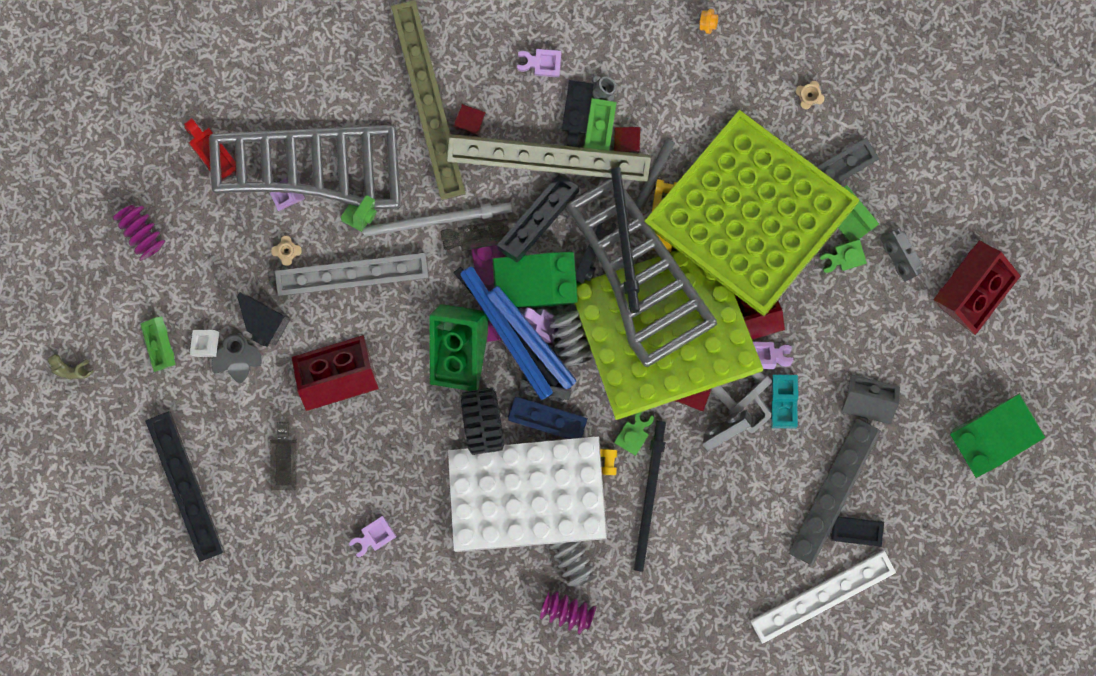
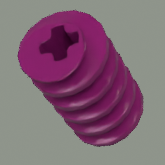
[113,205,166,261]
[540,590,597,635]

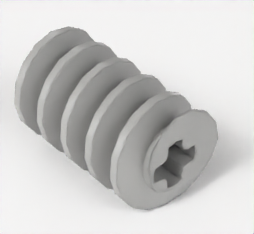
[549,310,592,366]
[550,541,597,587]

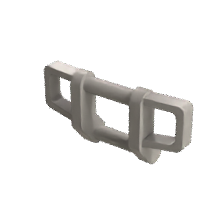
[712,372,772,433]

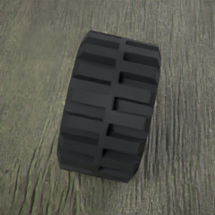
[461,387,504,455]

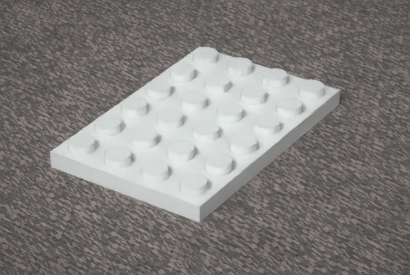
[448,437,607,552]

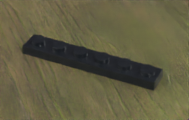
[145,411,225,562]

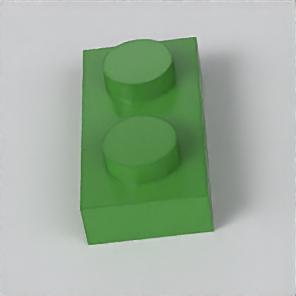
[584,98,617,150]
[140,317,176,372]

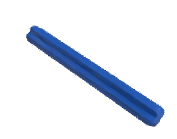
[487,286,576,389]

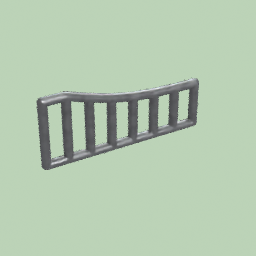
[209,125,401,210]
[566,178,717,367]

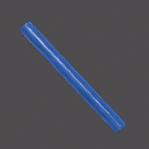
[460,267,553,400]

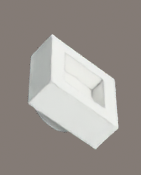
[190,330,219,357]

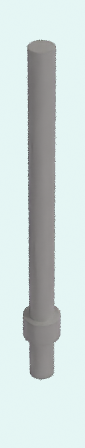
[363,202,512,237]

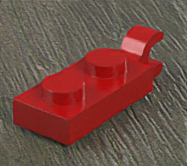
[184,118,236,182]

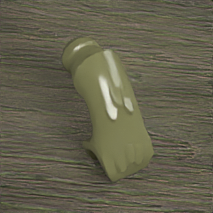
[48,354,94,380]

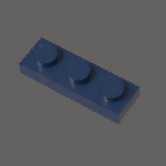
[508,396,588,439]

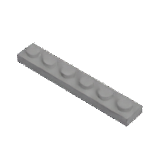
[275,253,429,296]

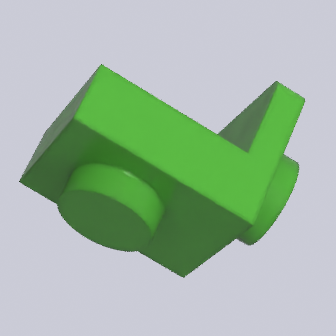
[341,195,377,232]

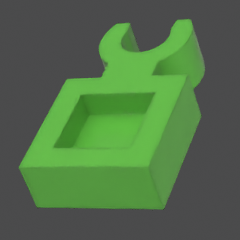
[819,239,867,273]
[614,412,654,456]

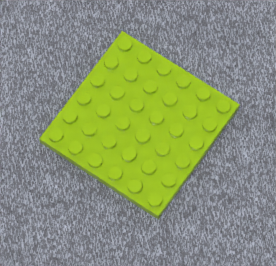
[644,110,860,316]
[575,250,763,420]

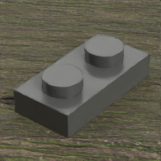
[702,410,752,451]

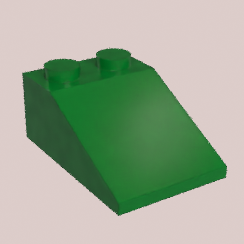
[492,252,578,308]
[429,304,488,391]
[950,393,1046,478]

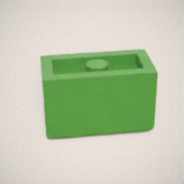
[838,185,879,241]

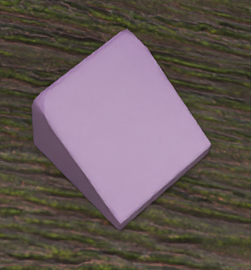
[269,178,305,211]

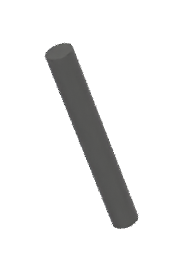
[635,139,675,210]

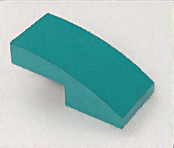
[771,375,799,429]

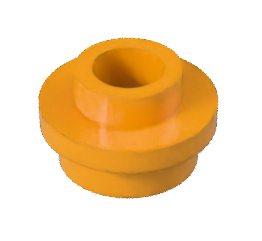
[700,9,718,34]

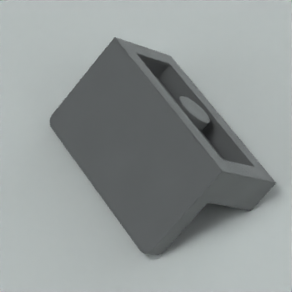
[842,374,900,424]

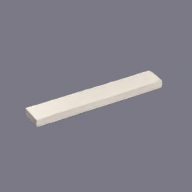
[750,550,896,644]

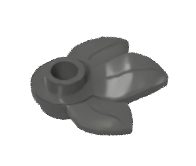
[211,333,262,383]

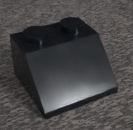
[237,292,291,347]

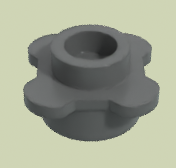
[592,76,616,101]

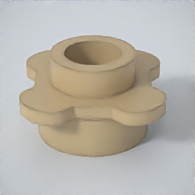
[795,81,824,110]
[271,236,302,266]

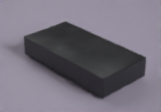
[830,516,884,547]

